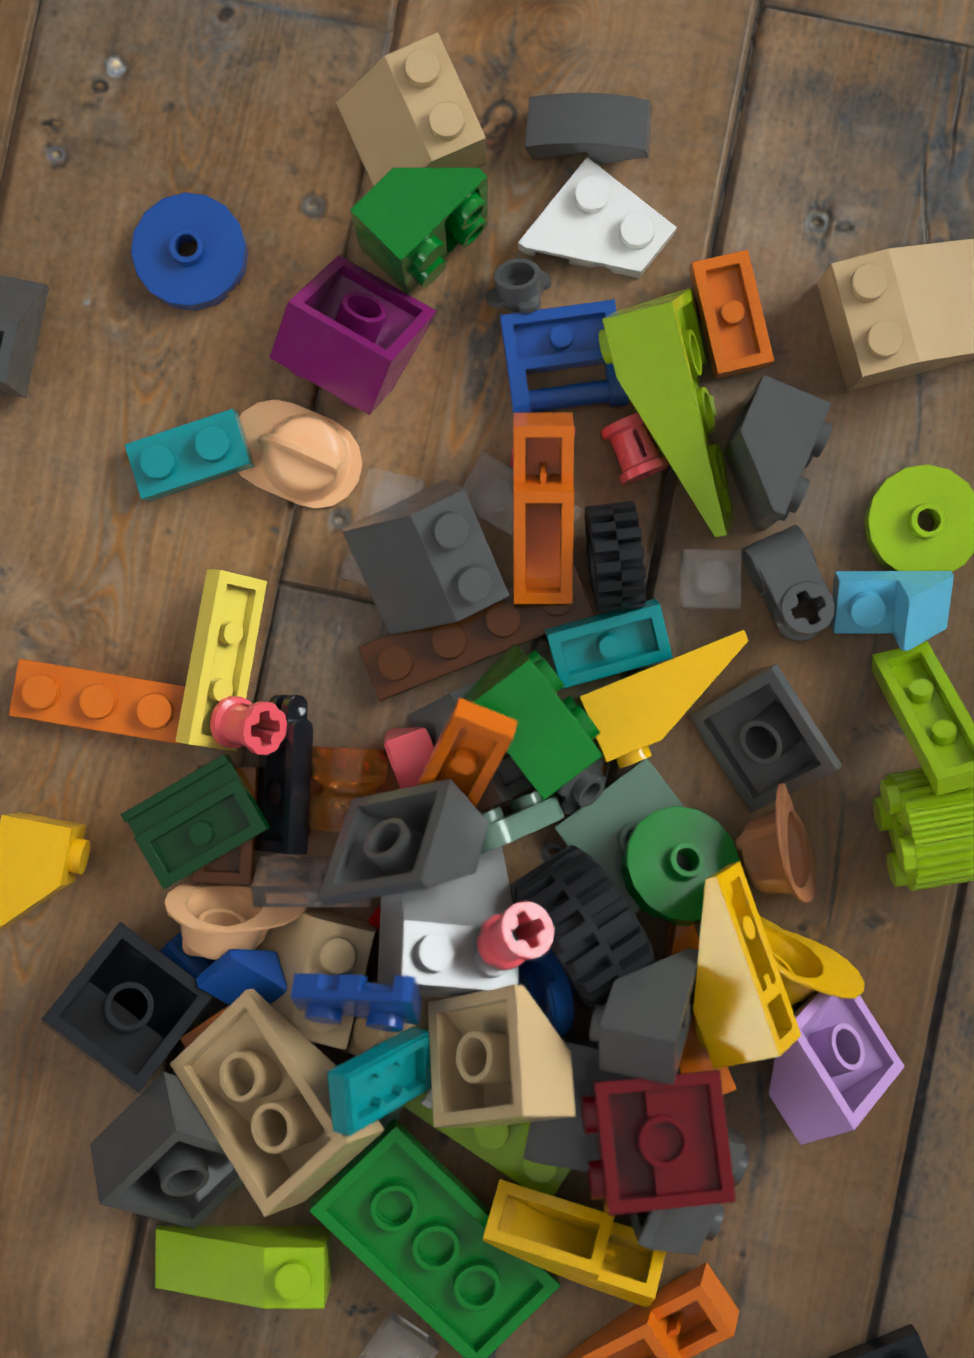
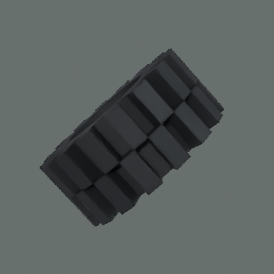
[585,501,646,612]

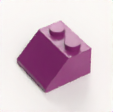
[269,255,437,415]

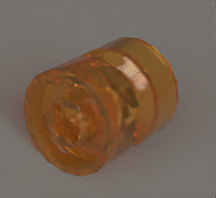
[308,746,388,832]

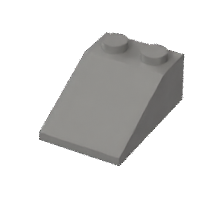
[377,846,519,999]

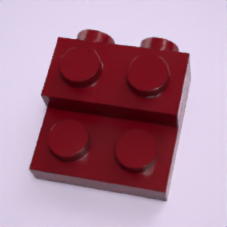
[580,1070,736,1215]

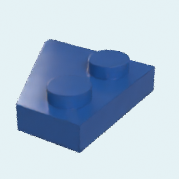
[290,973,422,1032]

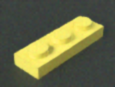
[175,569,267,752]

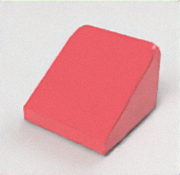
[384,727,434,789]

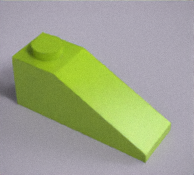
[155,1225,332,1309]

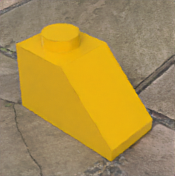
[0,812,90,930]

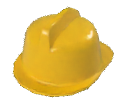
[760,916,865,1006]

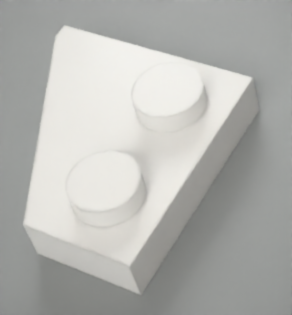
[518,157,677,278]

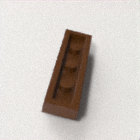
[358,563,594,701]

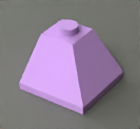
[769,991,905,1145]

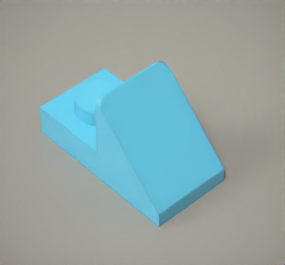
[830,571,954,651]

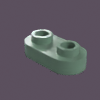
[481,790,564,854]

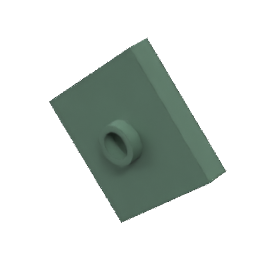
[554,758,691,914]

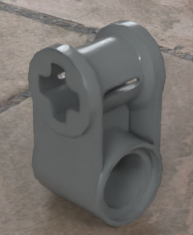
[741,525,835,642]

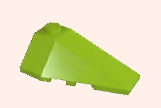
[599,288,735,537]

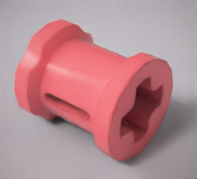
[600,413,670,486]
[210,696,287,755]
[476,901,554,971]

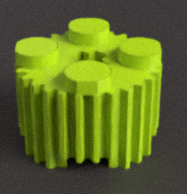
[872,768,974,891]

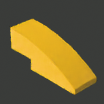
[482,1179,666,1308]

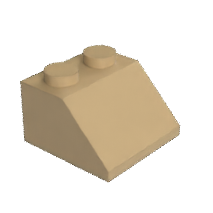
[336,32,486,187]
[254,907,378,1050]
[428,985,576,1127]

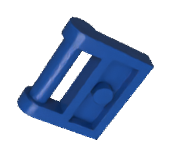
[500,299,628,413]

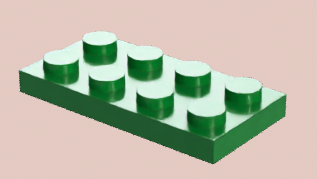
[309,1118,561,1358]

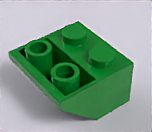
[350,167,488,294]
[465,644,603,800]

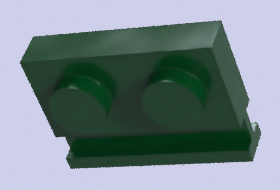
[120,754,270,890]

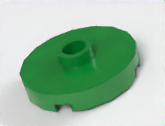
[621,806,740,927]

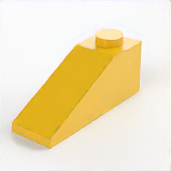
[577,630,749,768]
[693,861,801,1069]

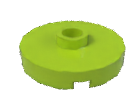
[863,464,974,572]

